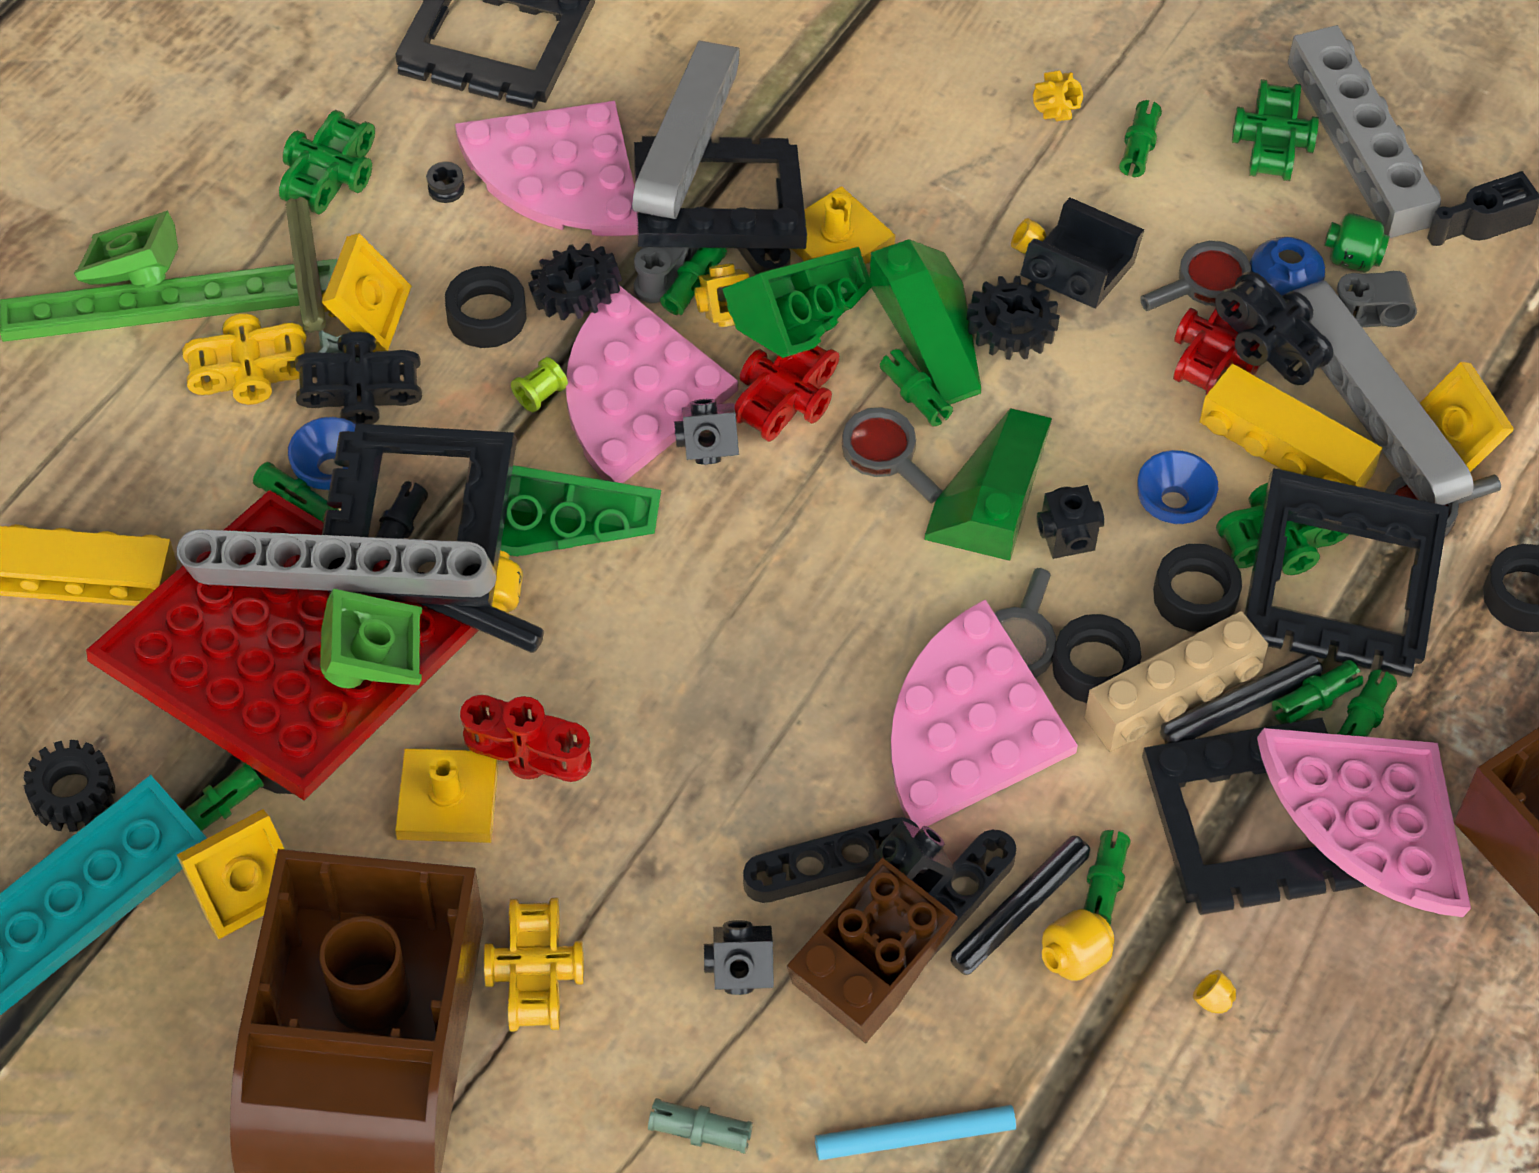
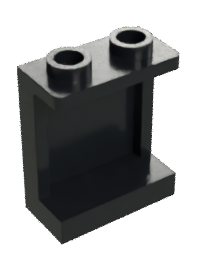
[1020,197,1144,309]

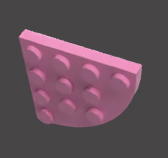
[455,101,637,236]
[566,285,738,483]
[891,600,1078,829]
[1257,728,1471,917]

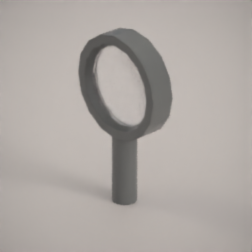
[994,568,1056,678]

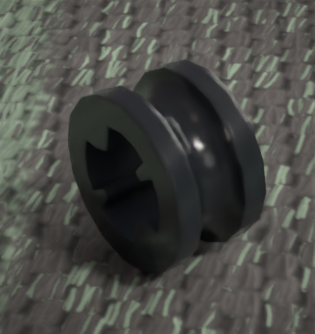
[426,162,465,203]

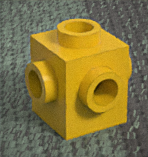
[694,263,749,327]

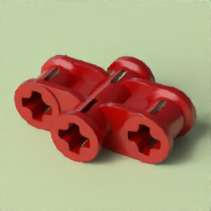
[1173,288,1261,395]
[734,345,840,442]
[460,695,592,782]

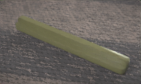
[285,197,326,333]

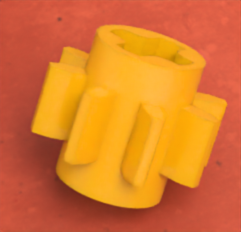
[1033,70,1083,122]

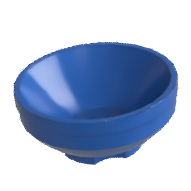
[1250,237,1325,296]
[288,417,356,490]
[1137,450,1218,524]

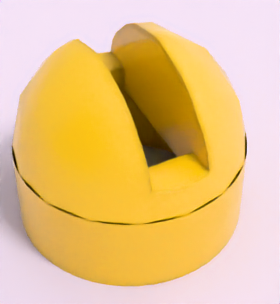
[1011,218,1046,254]
[1193,970,1236,1013]

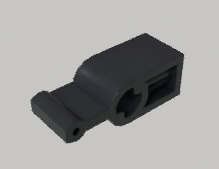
[1427,171,1539,246]

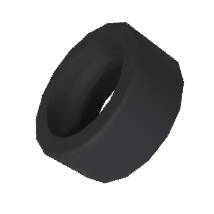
[445,266,527,348]
[1153,544,1242,632]
[1483,544,1539,632]
[1052,614,1142,703]

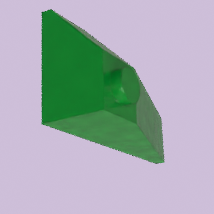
[870,239,982,405]
[722,247,873,358]
[924,408,1052,561]
[500,465,661,557]

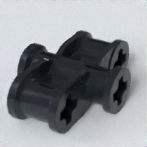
[1215,271,1333,385]
[294,332,422,424]

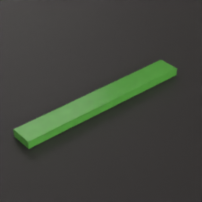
[0,259,337,342]

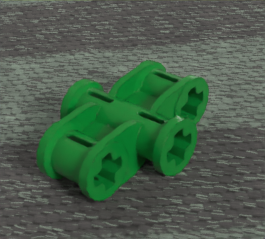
[1232,79,1319,181]
[279,110,375,214]
[1216,483,1349,575]

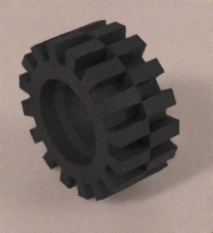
[23,740,115,832]

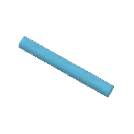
[814,1105,1016,1160]

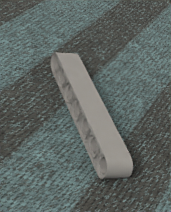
[632,40,740,219]
[1288,280,1474,505]
[177,529,496,598]

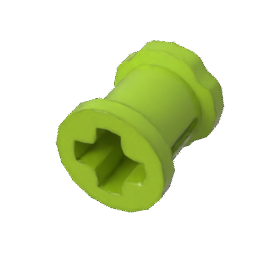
[510,357,568,412]

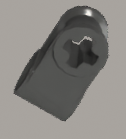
[634,247,698,303]
[1337,270,1417,327]

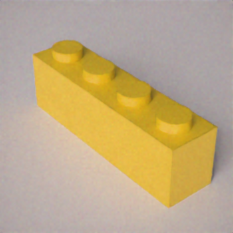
[1199,363,1382,488]
[0,524,177,606]

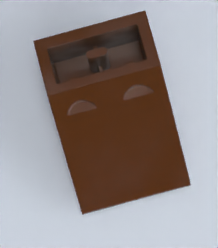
[787,857,958,1043]

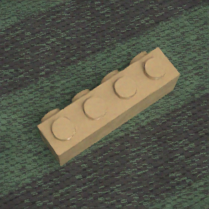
[1084,610,1268,752]

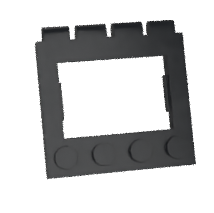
[395,0,595,109]
[634,136,807,249]
[321,424,517,608]
[1244,468,1449,678]
[1142,717,1366,915]

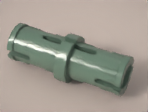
[648,1098,753,1154]

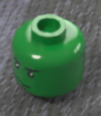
[1324,213,1390,273]

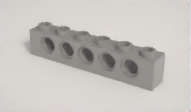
[1288,25,1441,238]

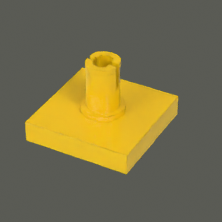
[792,186,896,265]
[322,233,412,352]
[1420,362,1514,472]
[395,749,499,843]
[177,809,284,939]

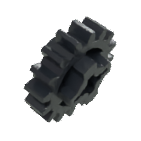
[528,243,622,320]
[966,276,1060,360]

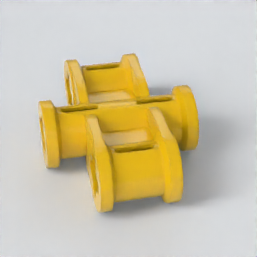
[182,314,307,405]
[484,898,584,1032]

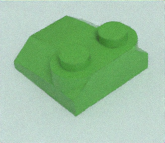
[74,210,179,288]
[320,588,422,688]

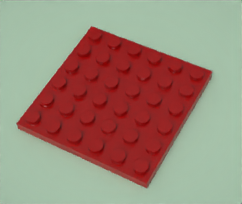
[86,490,479,801]

